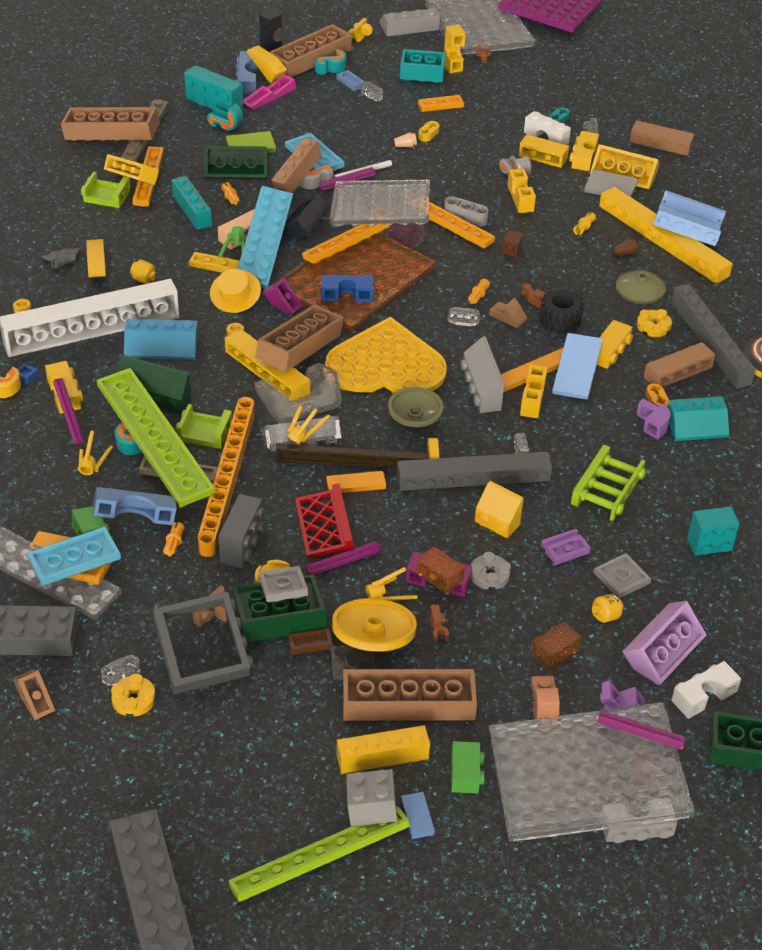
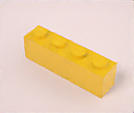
[104,154,159,185]
[337,725,430,774]

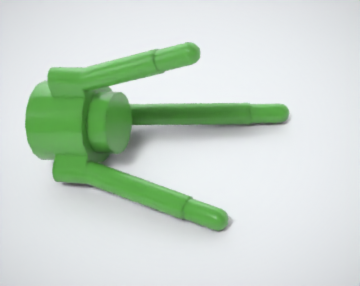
[218,226,246,258]

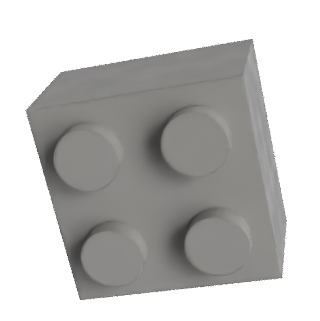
[347,769,397,826]

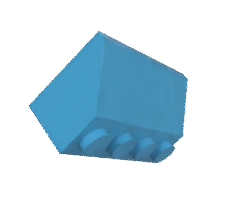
[124,319,198,360]

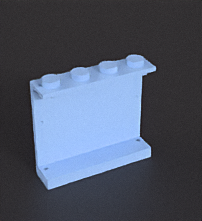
[653,190,726,246]

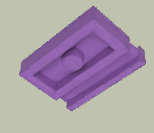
[541,529,591,565]

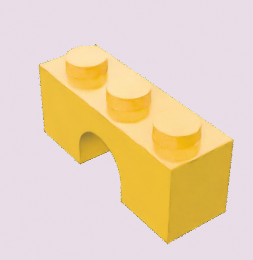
[444,24,466,73]
[570,131,599,171]
[507,169,536,213]
[45,361,83,414]
[520,364,548,418]

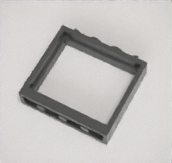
[153,591,253,694]

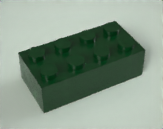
[708,711,762,771]

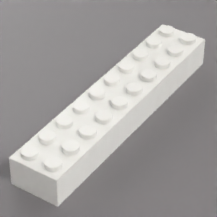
[0,279,179,357]

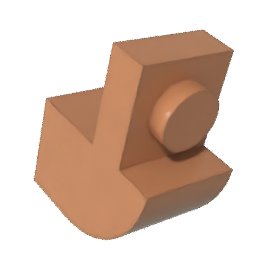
[531,676,559,728]

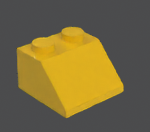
[475,481,524,539]

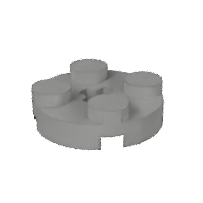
[471,552,511,590]

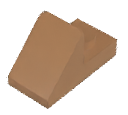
[489,298,527,328]
[193,585,227,627]

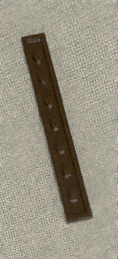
[276,443,428,470]

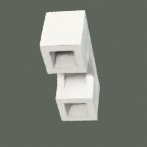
[524,111,571,145]
[672,661,741,719]

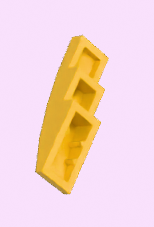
[87,239,106,277]

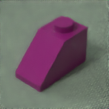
[263,278,303,315]

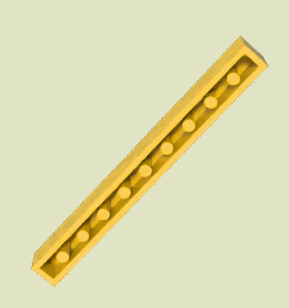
[599,187,733,284]

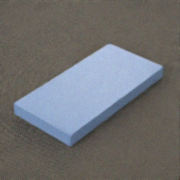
[552,333,603,400]

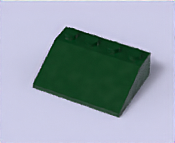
[232,574,327,642]

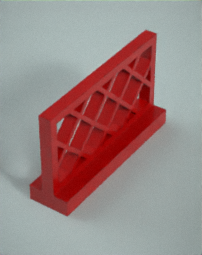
[295,483,355,559]

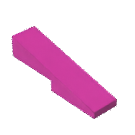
[243,74,297,110]

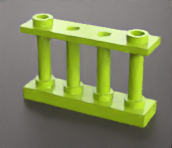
[571,445,646,521]

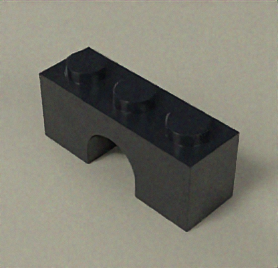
[259,9,282,52]

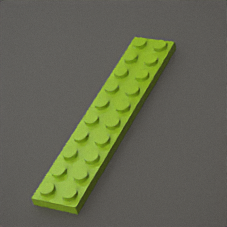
[97,368,215,507]

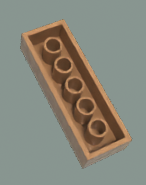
[269,24,352,78]
[61,107,160,141]
[255,304,344,372]
[343,669,477,721]

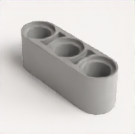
[444,196,489,227]

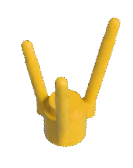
[287,405,330,444]
[77,430,113,475]
[365,567,418,601]

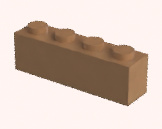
[630,120,694,156]
[271,137,322,193]
[643,342,715,388]

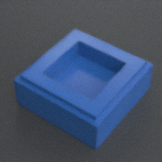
[18,363,39,384]

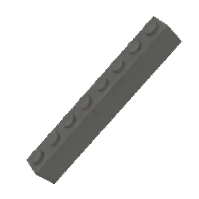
[671,284,756,389]
[397,452,552,491]

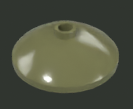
[615,270,666,304]
[388,387,443,427]

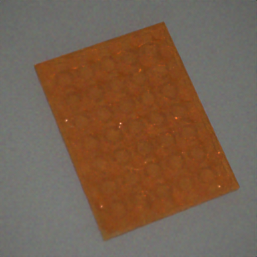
[277,222,436,331]

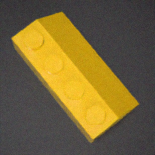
[590,144,660,190]

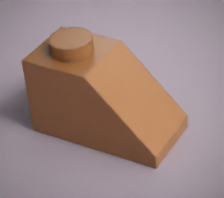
[13,669,55,720]

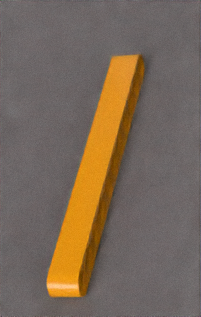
[198,397,254,557]

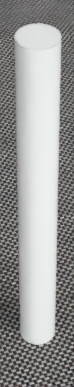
[334,160,392,178]

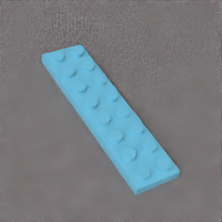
[238,186,293,289]

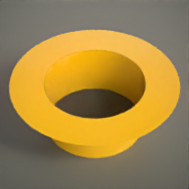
[210,269,261,313]

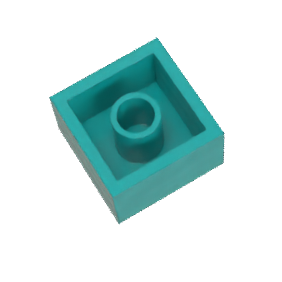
[687,507,739,556]

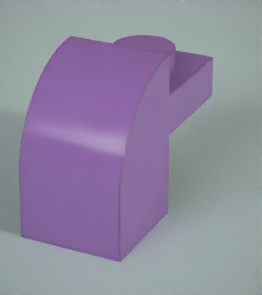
[637,398,670,440]
[600,680,646,720]

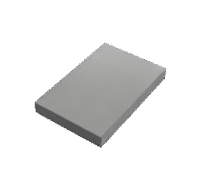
[584,169,638,197]

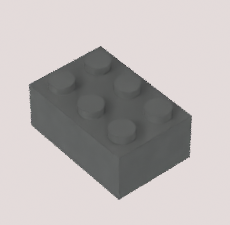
[219,494,265,568]

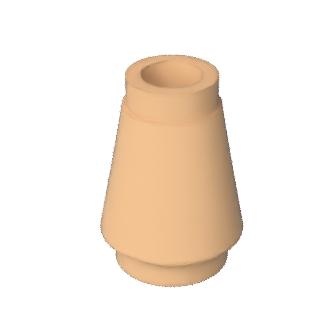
[394,132,417,147]

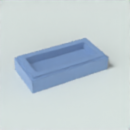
[337,70,366,91]
[401,792,435,839]

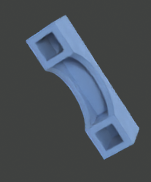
[235,51,257,94]
[93,487,177,525]

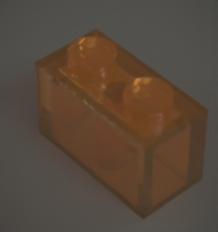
[416,546,465,594]
[531,621,582,670]

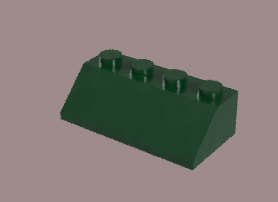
[204,146,268,178]
[117,355,191,414]

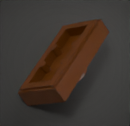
[287,628,333,655]

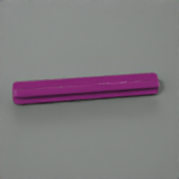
[319,167,375,191]
[53,378,84,445]
[305,541,380,575]
[598,711,686,750]

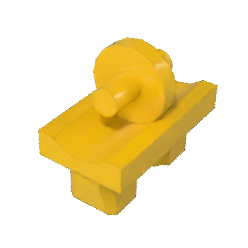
[348,18,373,42]

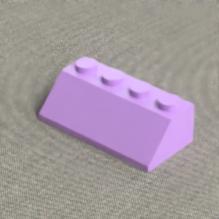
[622,601,706,685]

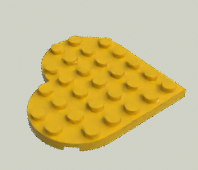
[325,317,447,393]

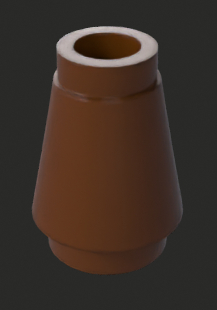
[612,239,638,257]

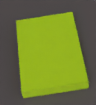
[226,131,276,153]

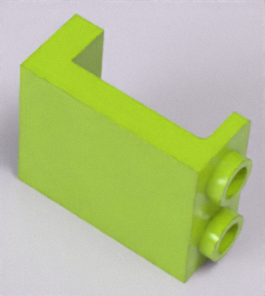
[81,172,131,208]
[175,404,232,449]

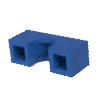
[321,275,373,302]

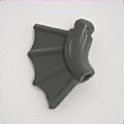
[42,247,81,269]

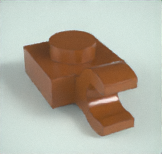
[476,45,491,63]
[520,283,545,309]
[430,605,449,642]

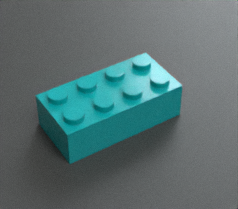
[184,65,243,112]

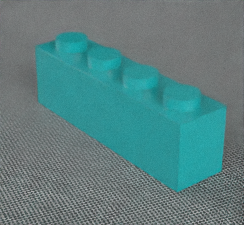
[172,176,212,230]

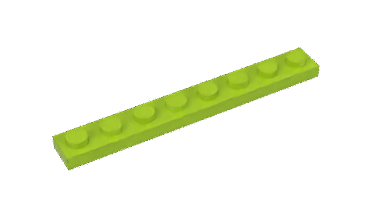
[228,807,410,902]

